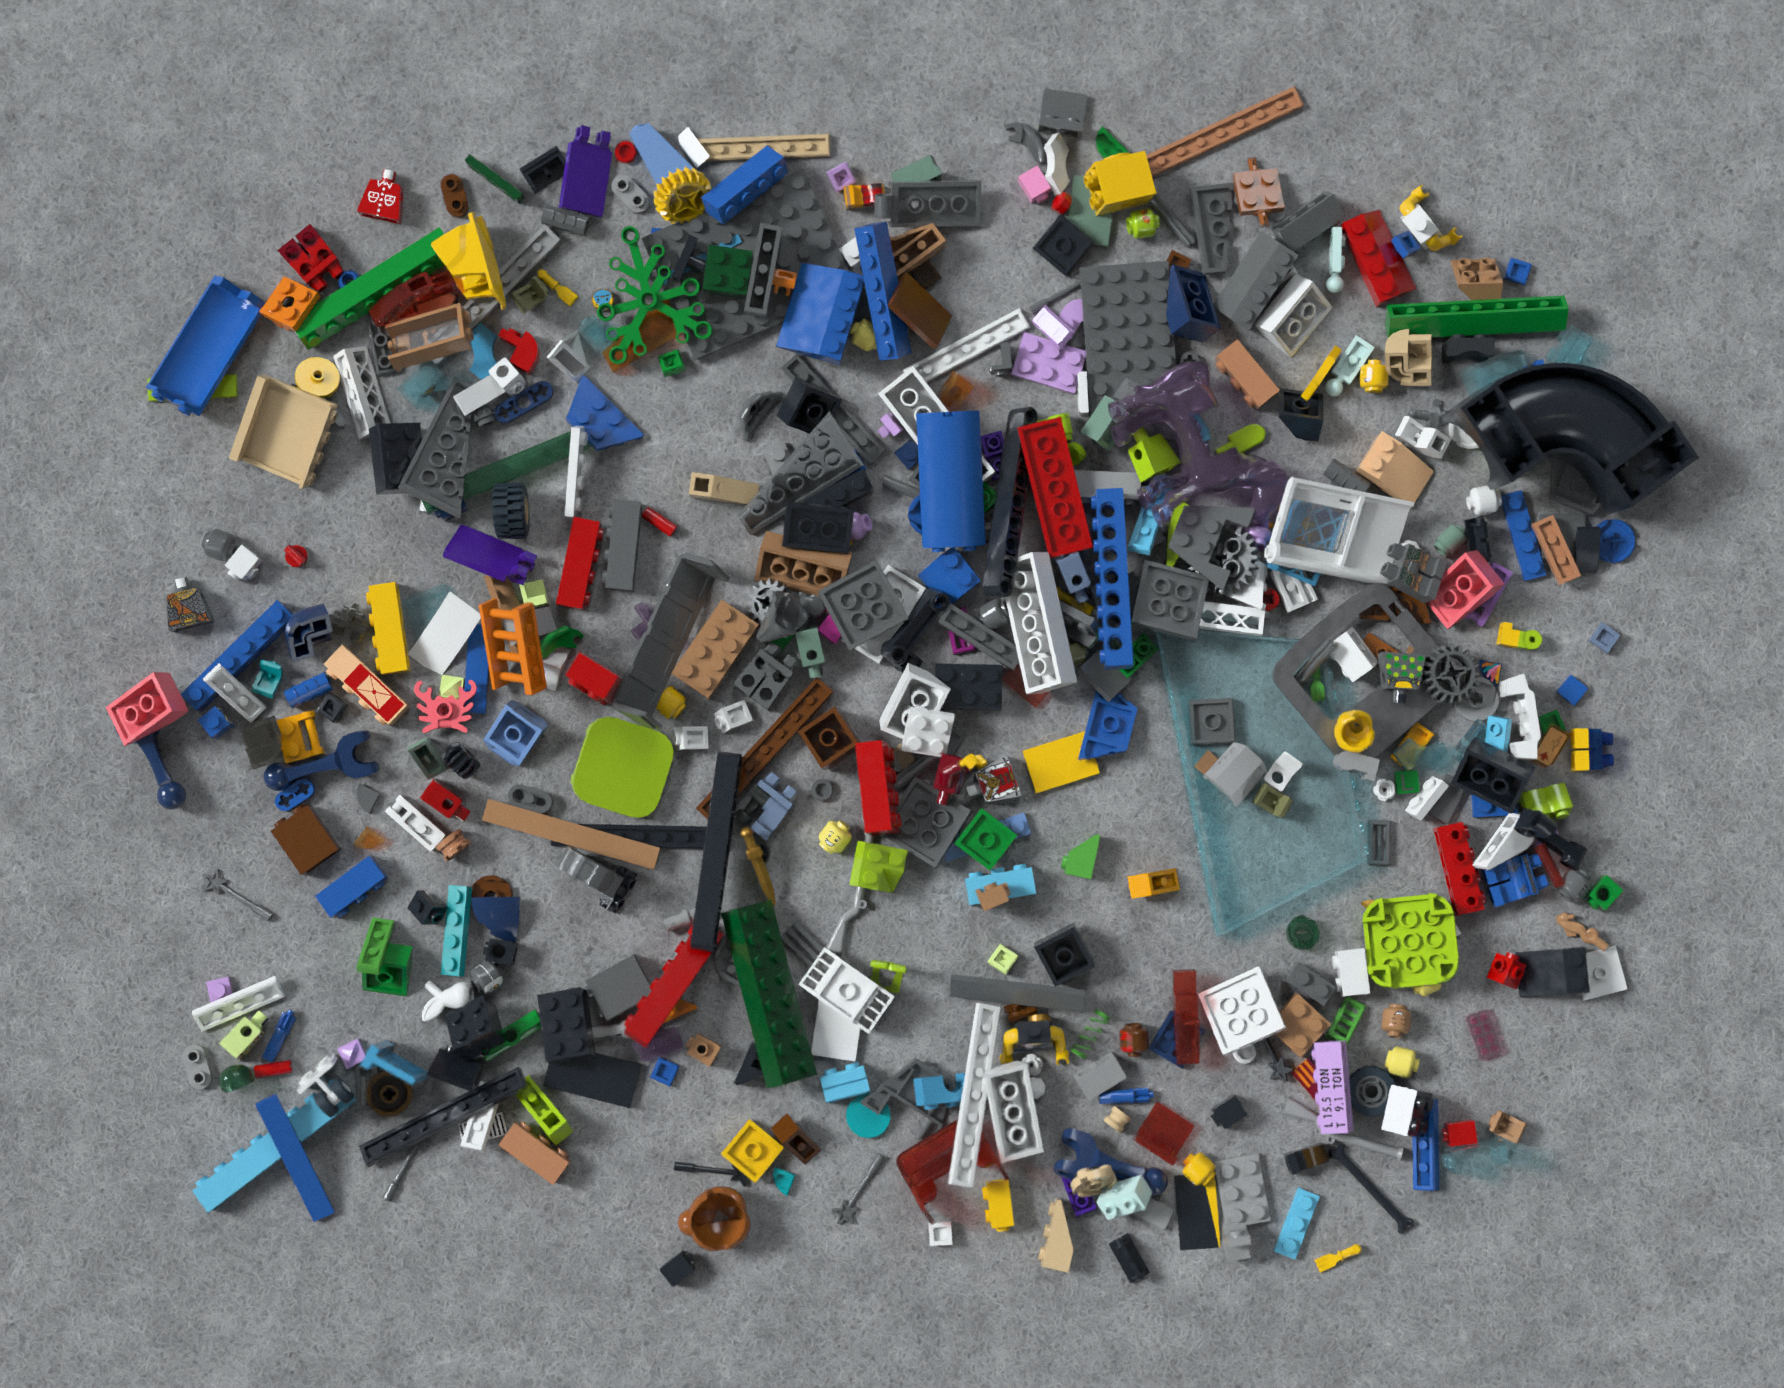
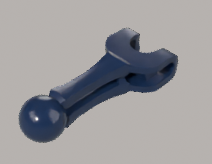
[112,721,186,810]
[263,730,380,791]
[1053,1128,1168,1196]

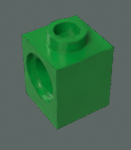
[1586,875,1624,910]

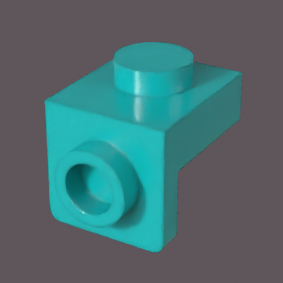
[251,660,283,699]

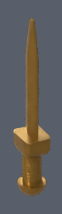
[740,827,776,905]

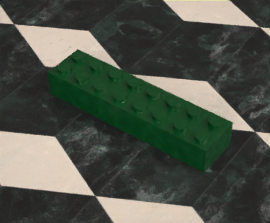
[721,900,817,1088]

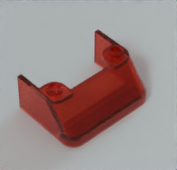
[896,1119,1010,1225]

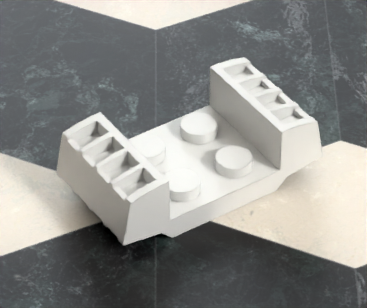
[1498,674,1541,761]
[799,947,895,1034]

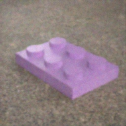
[1011,332,1086,394]

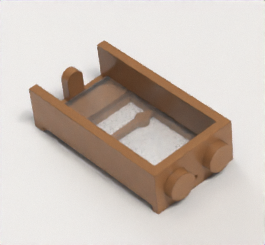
[385,303,474,372]

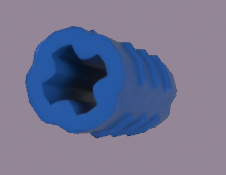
[284,672,333,709]

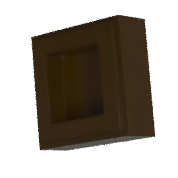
[911,260,942,290]

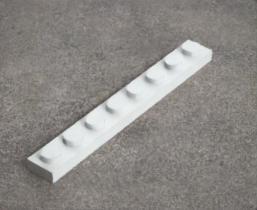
[948,1003,1000,1188]

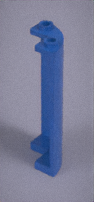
[146,275,266,417]
[916,410,986,552]

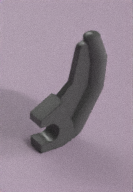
[1005,122,1047,164]

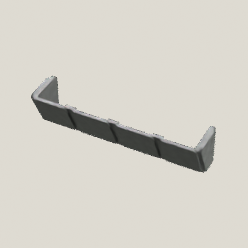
[612,552,729,730]

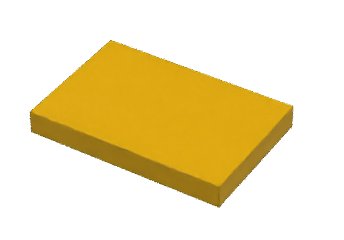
[1022,731,1100,793]

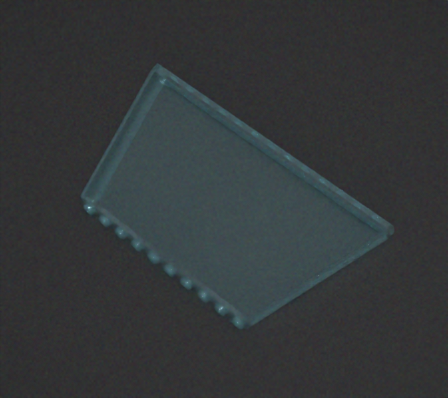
[1155,629,1369,936]

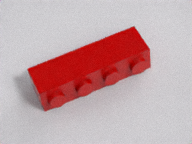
[556,517,605,611]

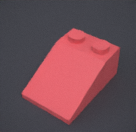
[1427,550,1505,629]
[106,672,189,746]

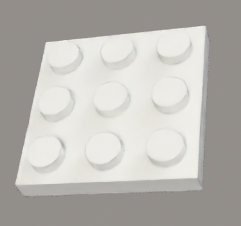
[1198,966,1287,1056]

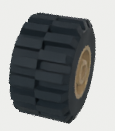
[492,482,530,539]

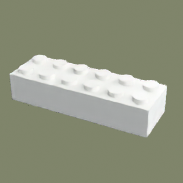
[878,366,996,483]
[1005,552,1077,694]

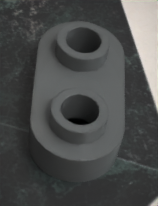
[508,784,553,813]

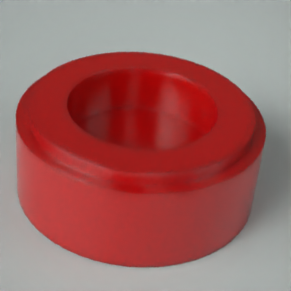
[615,141,637,164]

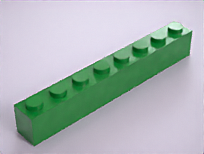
[296,227,445,350]
[1385,295,1569,338]

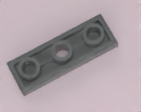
[365,307,400,376]

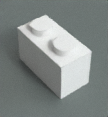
[1330,627,1378,682]
[1332,948,1370,996]

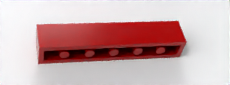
[623,925,724,1048]

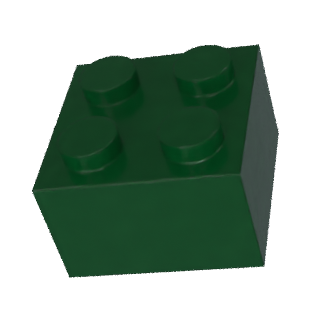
[703,245,753,299]

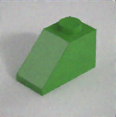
[1061,834,1100,879]

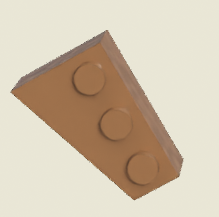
[890,223,946,282]

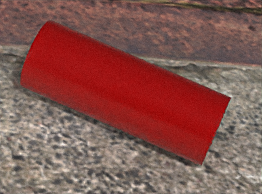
[641,506,678,537]
[254,1060,293,1079]

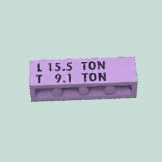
[1312,1040,1353,1134]

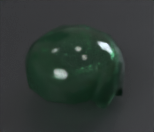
[1285,915,1320,951]
[218,1064,255,1093]

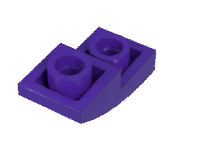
[981,430,1004,482]
[1061,1177,1097,1218]

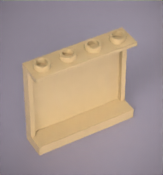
[229,374,338,489]

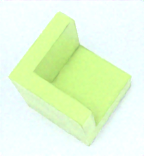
[519,579,549,608]

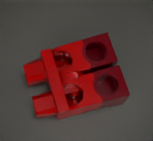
[277,224,344,293]

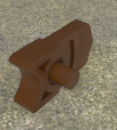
[1004,1004,1038,1023]

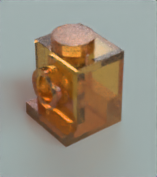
[938,371,974,408]

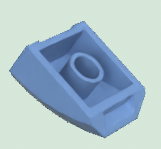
[483,700,548,766]

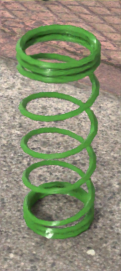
[1070,1009,1111,1059]

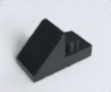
[734,1041,763,1085]

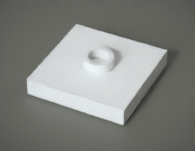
[1581,945,1627,1000]

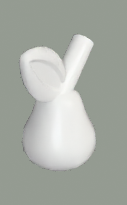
[422,981,474,1022]

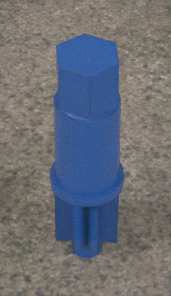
[262,1009,296,1062]
[1099,1088,1154,1104]

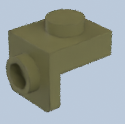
[510,276,549,314]
[1252,783,1293,818]

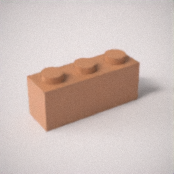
[1215,339,1280,410]
[499,1121,571,1185]

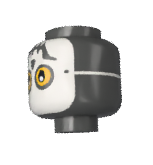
[469,960,504,994]

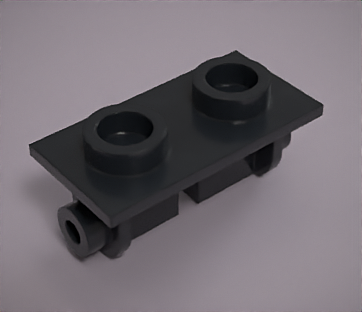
[1464,516,1492,562]
[599,866,637,913]
[1109,1233,1150,1284]

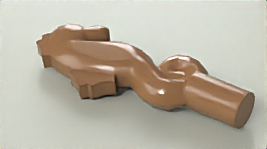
[1556,912,1609,952]

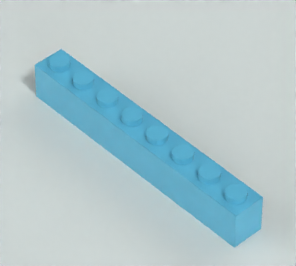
[192,1079,356,1213]

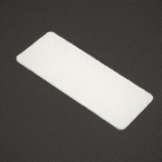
[679,128,709,167]

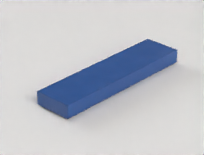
[464,624,489,714]

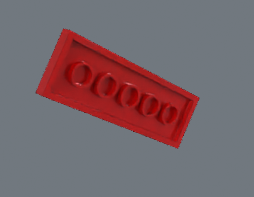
[1017,417,1093,558]

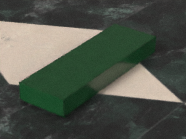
[465,154,525,204]

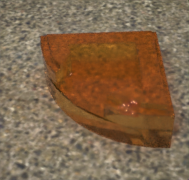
[354,826,385,849]

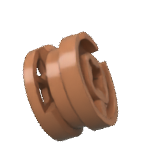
[435,828,472,862]

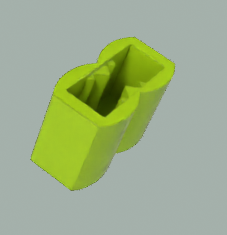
[1520,783,1573,820]

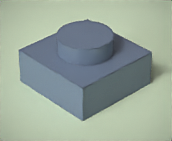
[1588,622,1620,654]

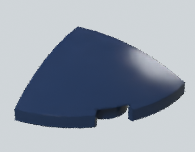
[471,897,520,941]

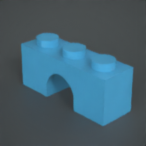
[914,1073,987,1110]

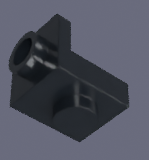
[407,890,447,925]

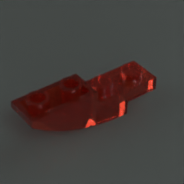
[369,270,458,328]

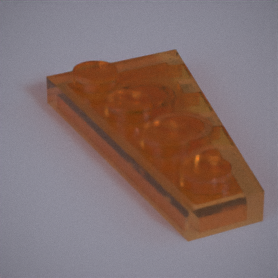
[602,300,683,373]

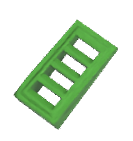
[1324,996,1366,1045]

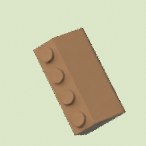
[754,531,852,596]

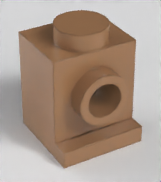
[975,882,1011,911]
[685,1033,722,1067]

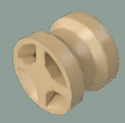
[1104,1106,1132,1133]

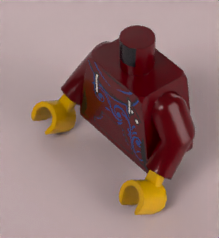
[933,753,988,806]

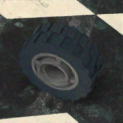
[1349,1065,1395,1117]

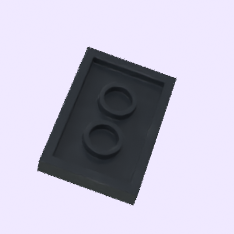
[781,501,854,553]

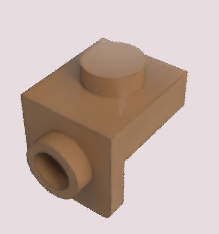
[1489,1110,1528,1144]

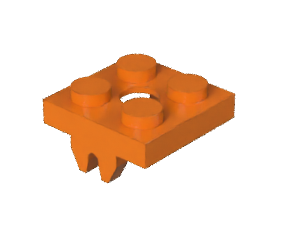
[259,276,321,332]

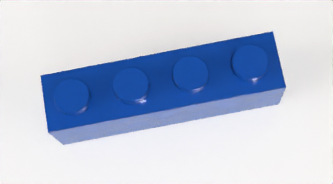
[701,146,789,224]

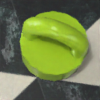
[1068,442,1087,466]

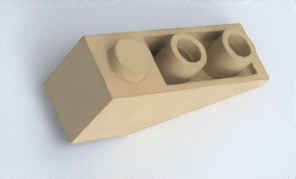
[689,472,759,505]
[1038,1198,1073,1273]

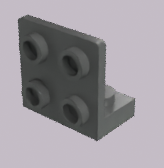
[1038,88,1088,138]

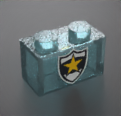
[396,361,447,409]

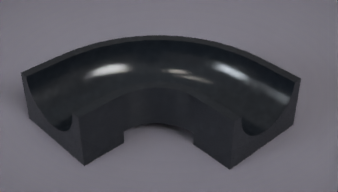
[1441,363,1699,514]

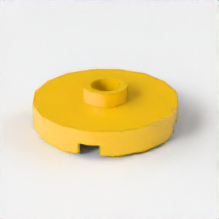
[294,357,340,398]

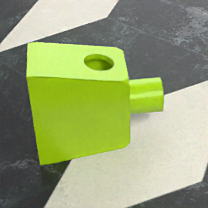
[1128,427,1181,483]

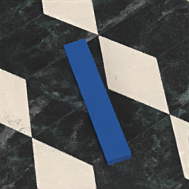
[255,1093,335,1222]

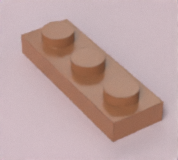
[1531,515,1581,585]

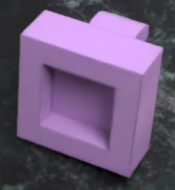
[878,412,906,438]

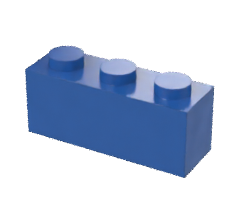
[315,856,388,918]

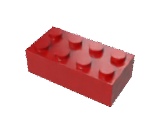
[565,652,622,706]
[855,740,902,836]

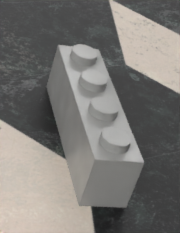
[1074,470,1141,506]

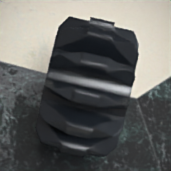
[442,742,480,779]

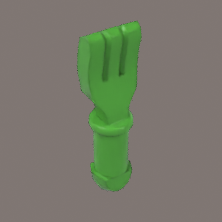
[1310,654,1325,702]

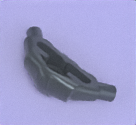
[739,391,783,441]

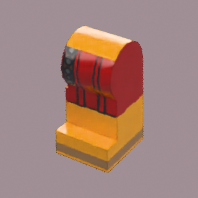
[844,183,885,210]

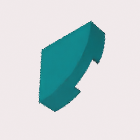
[773,1167,796,1196]

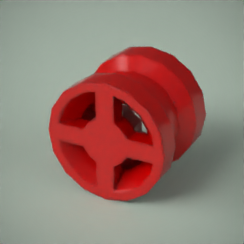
[1263,588,1279,612]

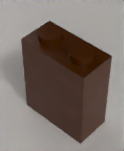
[271,804,341,875]

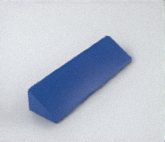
[1412,1099,1440,1191]

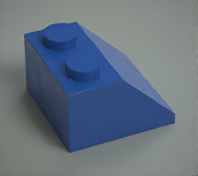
[918,547,981,604]

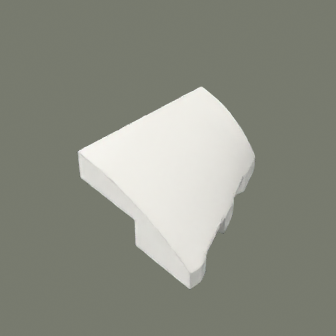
[1226,561,1268,611]

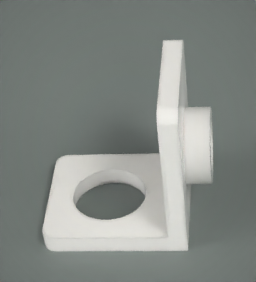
[489,357,529,397]
[1263,752,1303,792]

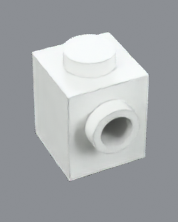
[225,545,263,581]

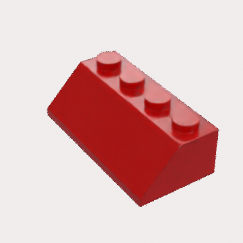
[1340,210,1416,307]

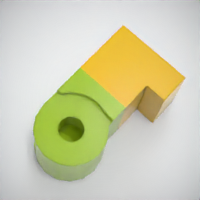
[1496,622,1542,650]

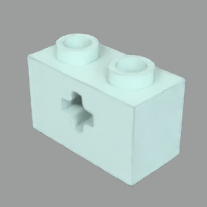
[1096,1175,1152,1220]

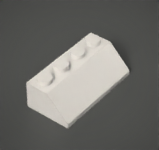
[984,1060,1044,1163]

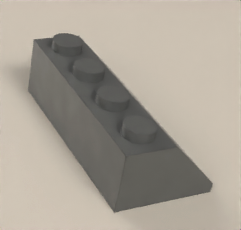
[1214,231,1299,331]

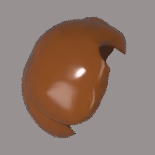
[678,1186,751,1251]

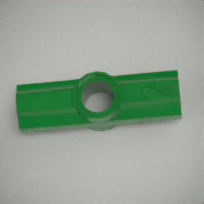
[483,1009,541,1062]

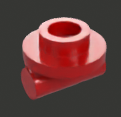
[284,545,308,567]

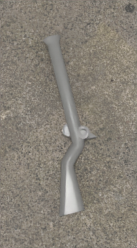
[826,832,875,953]
[1283,1097,1403,1160]

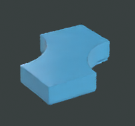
[470,323,501,380]

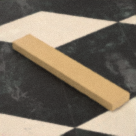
[697,134,830,162]

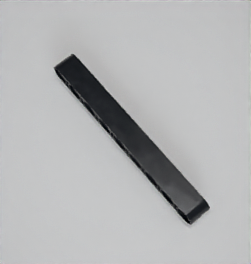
[983,407,1038,598]
[690,751,742,952]

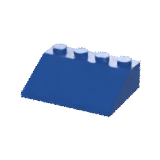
[776,263,865,366]

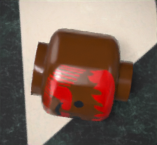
[1119,1023,1149,1057]

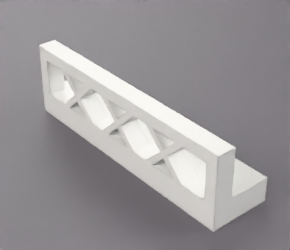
[333,346,390,440]
[1199,601,1265,637]

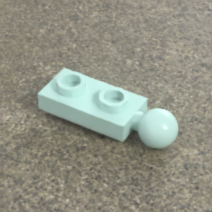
[1326,227,1345,293]
[1325,335,1375,396]

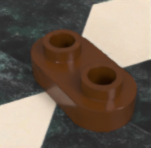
[440,174,469,218]

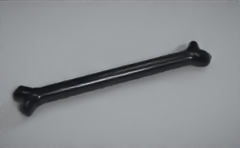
[1329,1144,1414,1233]

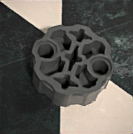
[556,846,624,897]

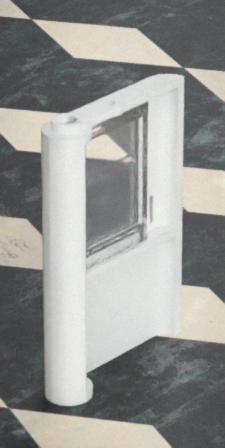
[1264,477,1415,587]

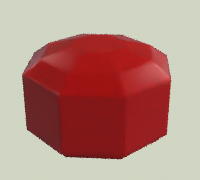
[1052,192,1072,214]

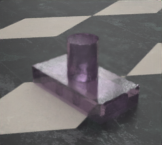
[631,602,652,641]

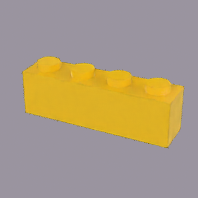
[366,582,411,675]

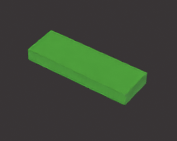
[356,917,395,975]

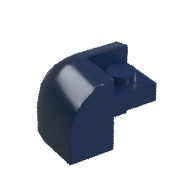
[285,603,333,662]

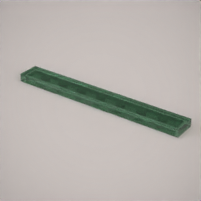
[422,431,592,515]

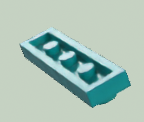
[441,885,472,976]

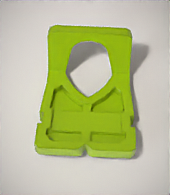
[870,959,907,993]

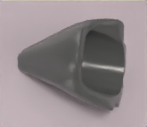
[756,591,808,643]

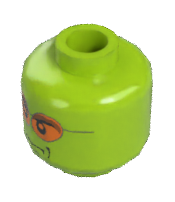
[1126,208,1160,239]

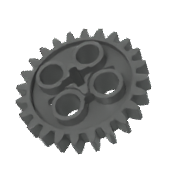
[1189,524,1260,596]

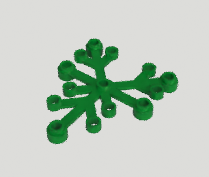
[597,226,713,364]

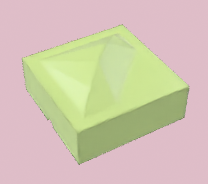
[439,675,465,700]
[988,944,1019,975]

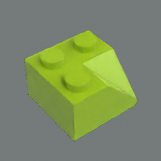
[849,841,908,893]

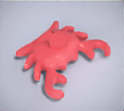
[414,680,477,733]

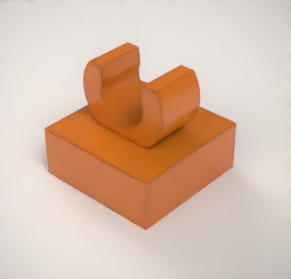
[772,268,797,296]

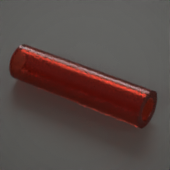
[1534,843,1565,888]

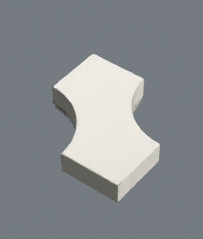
[1044,133,1070,195]

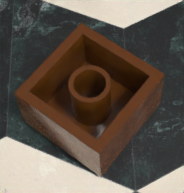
[798,706,861,771]

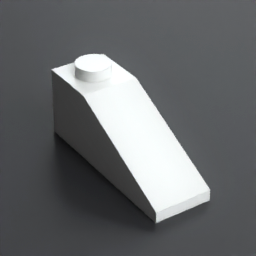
[1473,813,1535,870]

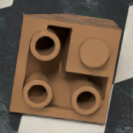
[1451,258,1503,300]

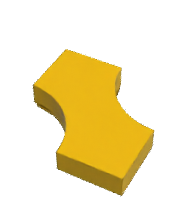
[1301,345,1341,400]

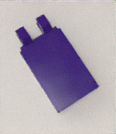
[559,125,612,218]
[443,524,537,585]

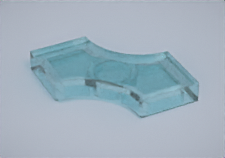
[1393,738,1453,773]

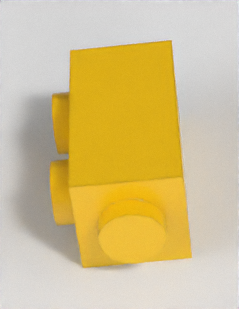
[982,1178,1014,1232]

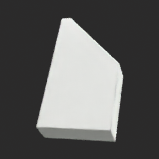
[1077,372,1089,416]

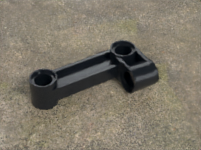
[880,587,950,673]
[1513,808,1588,870]

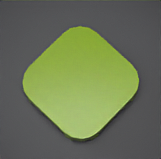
[570,716,674,818]
[1362,893,1459,989]

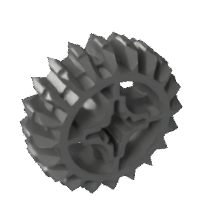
[1421,644,1481,705]

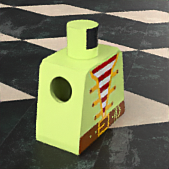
[219,1011,269,1061]

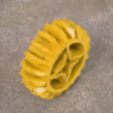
[653,166,712,224]

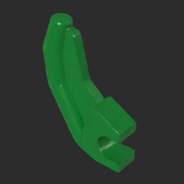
[540,626,584,659]

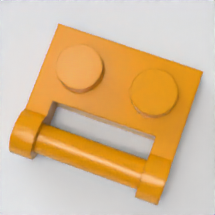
[275,710,325,764]

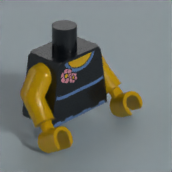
[999,1020,1069,1065]

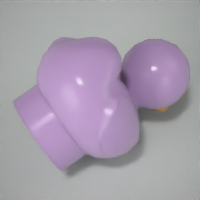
[850,512,872,545]
[1244,516,1274,551]

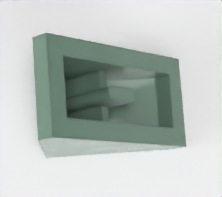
[407,737,447,779]

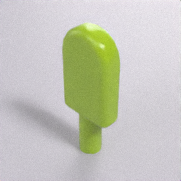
[1215,424,1266,457]

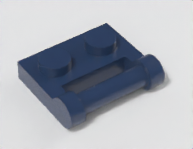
[1148,1010,1205,1069]

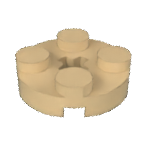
[1071,1165,1117,1197]

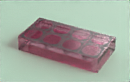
[1465,1009,1502,1059]

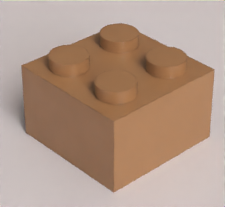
[1274,993,1331,1058]

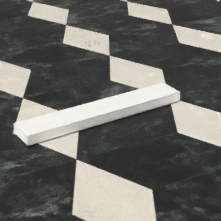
[903,308,1030,383]

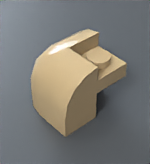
[1385,329,1433,386]

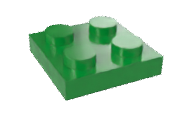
[954,808,1017,871]

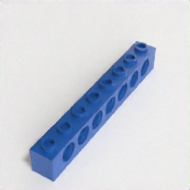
[1091,488,1133,670]

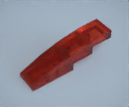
[1172,969,1200,1065]

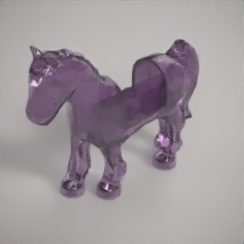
[1108,361,1293,527]

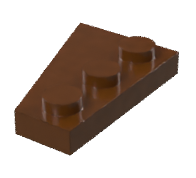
[1358,587,1431,624]

